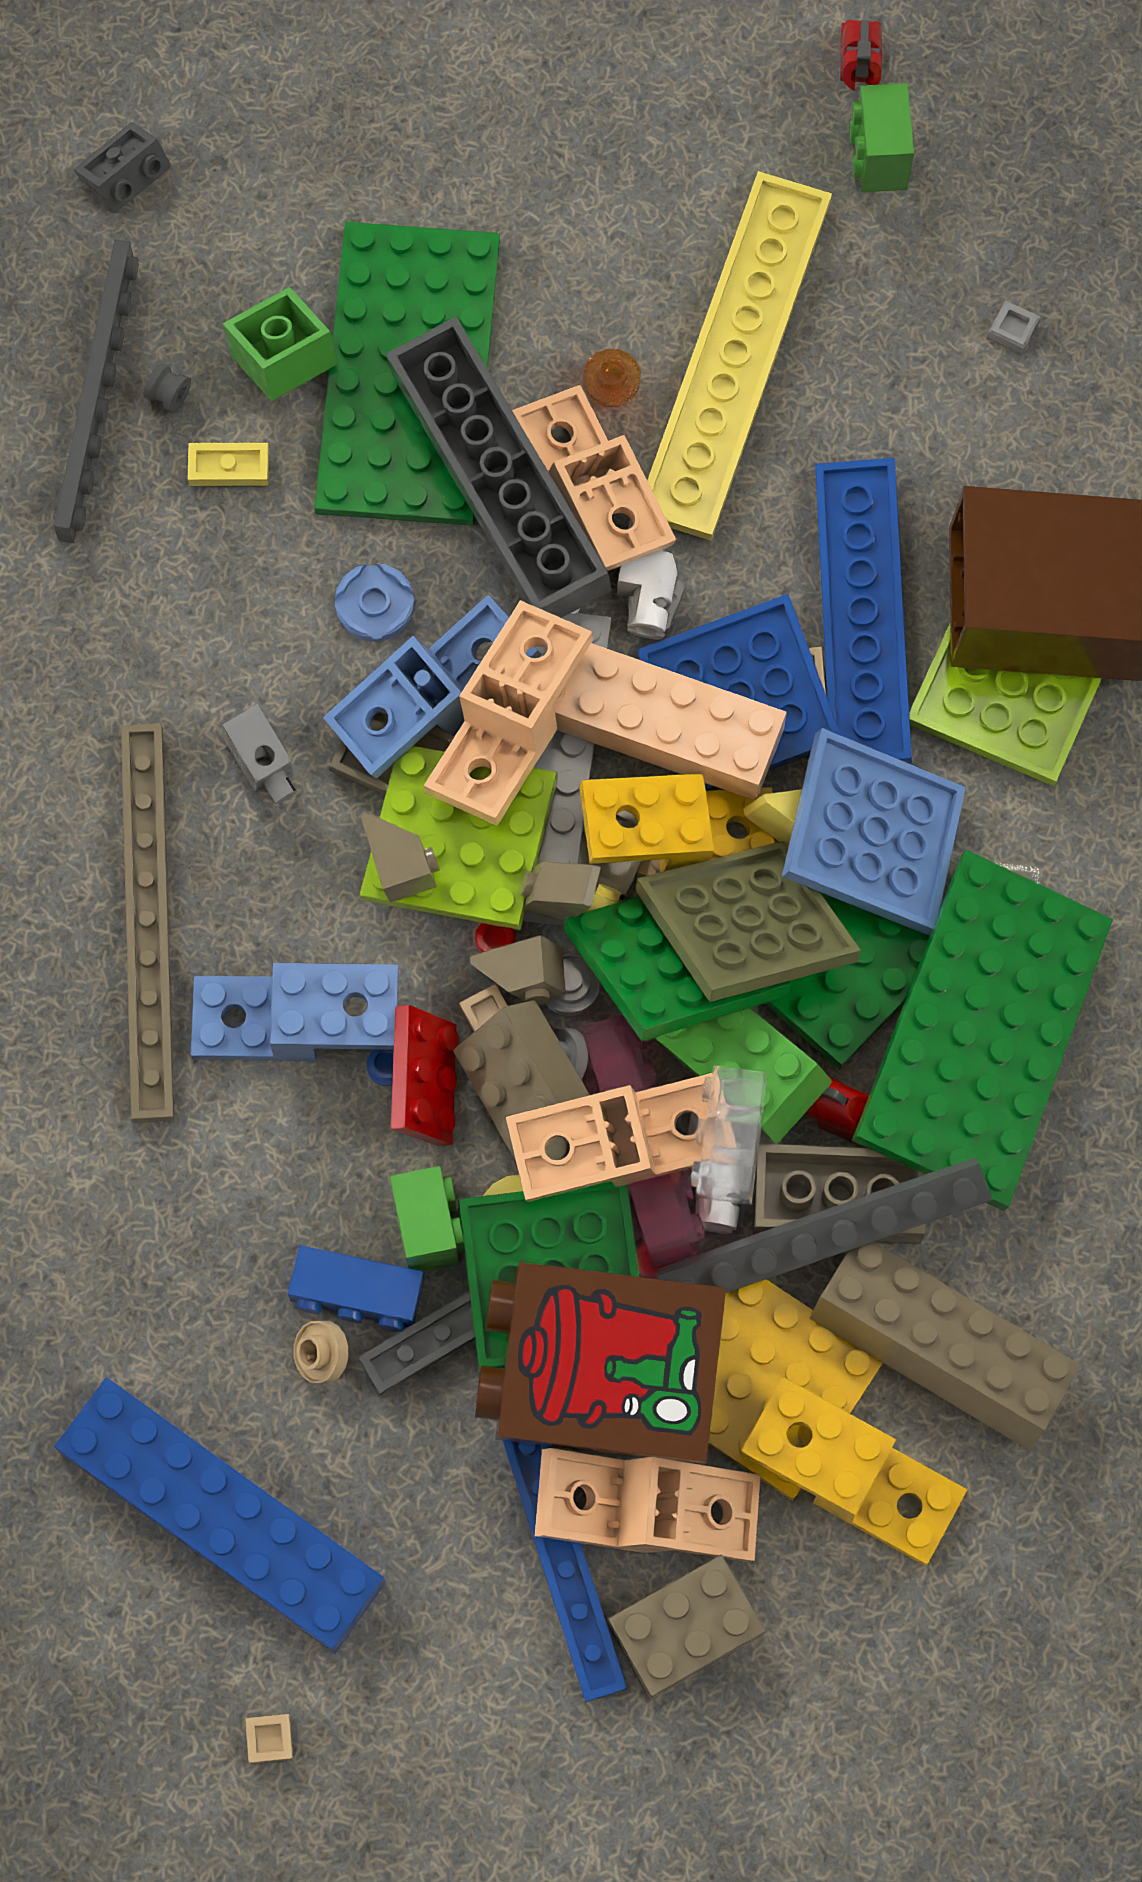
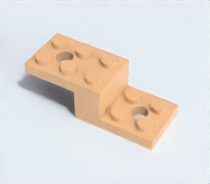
[512,385,676,571]
[424,600,593,826]
[506,1072,740,1202]
[535,1448,761,1562]

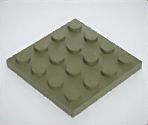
[635,841,861,1002]

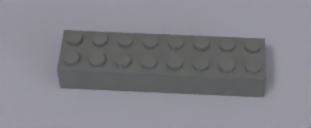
[386,317,612,618]

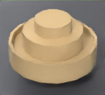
[294,1321,348,1383]

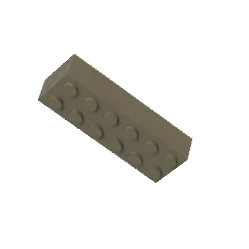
[809,1242,1081,1451]

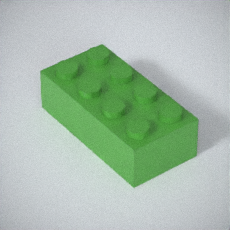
[654,1008,833,1144]

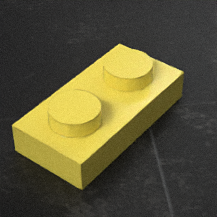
[188,443,269,486]

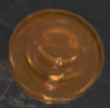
[583,349,641,407]

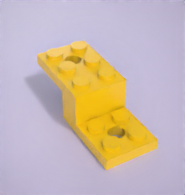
[579,774,779,872]
[740,1376,968,1566]

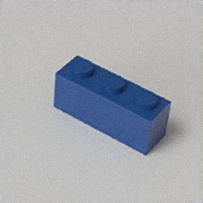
[288,1245,425,1332]

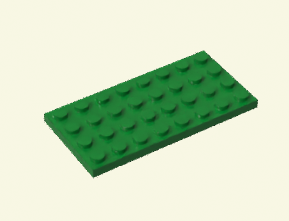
[314,222,500,526]
[852,850,1113,1211]

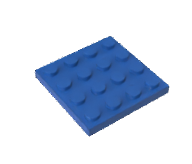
[637,594,841,791]

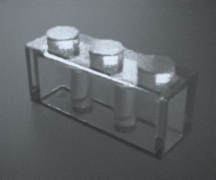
[691,1066,768,1205]

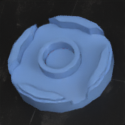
[335,563,415,642]

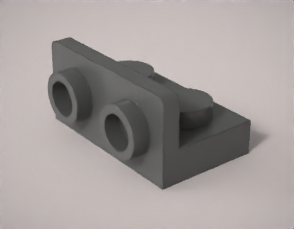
[74,122,171,213]

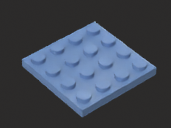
[782,728,966,935]

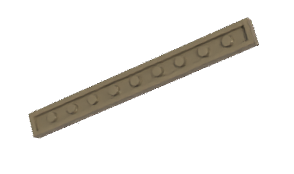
[121,723,175,1123]

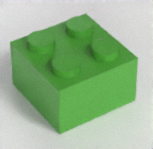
[849,83,914,192]
[223,287,338,401]
[390,1166,464,1272]

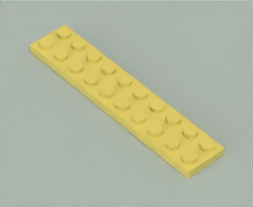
[647,171,832,541]

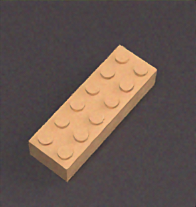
[553,643,787,800]

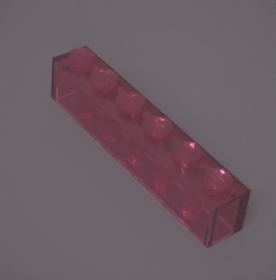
[581,1015,706,1268]

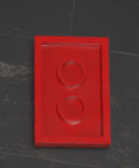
[391,1005,458,1146]

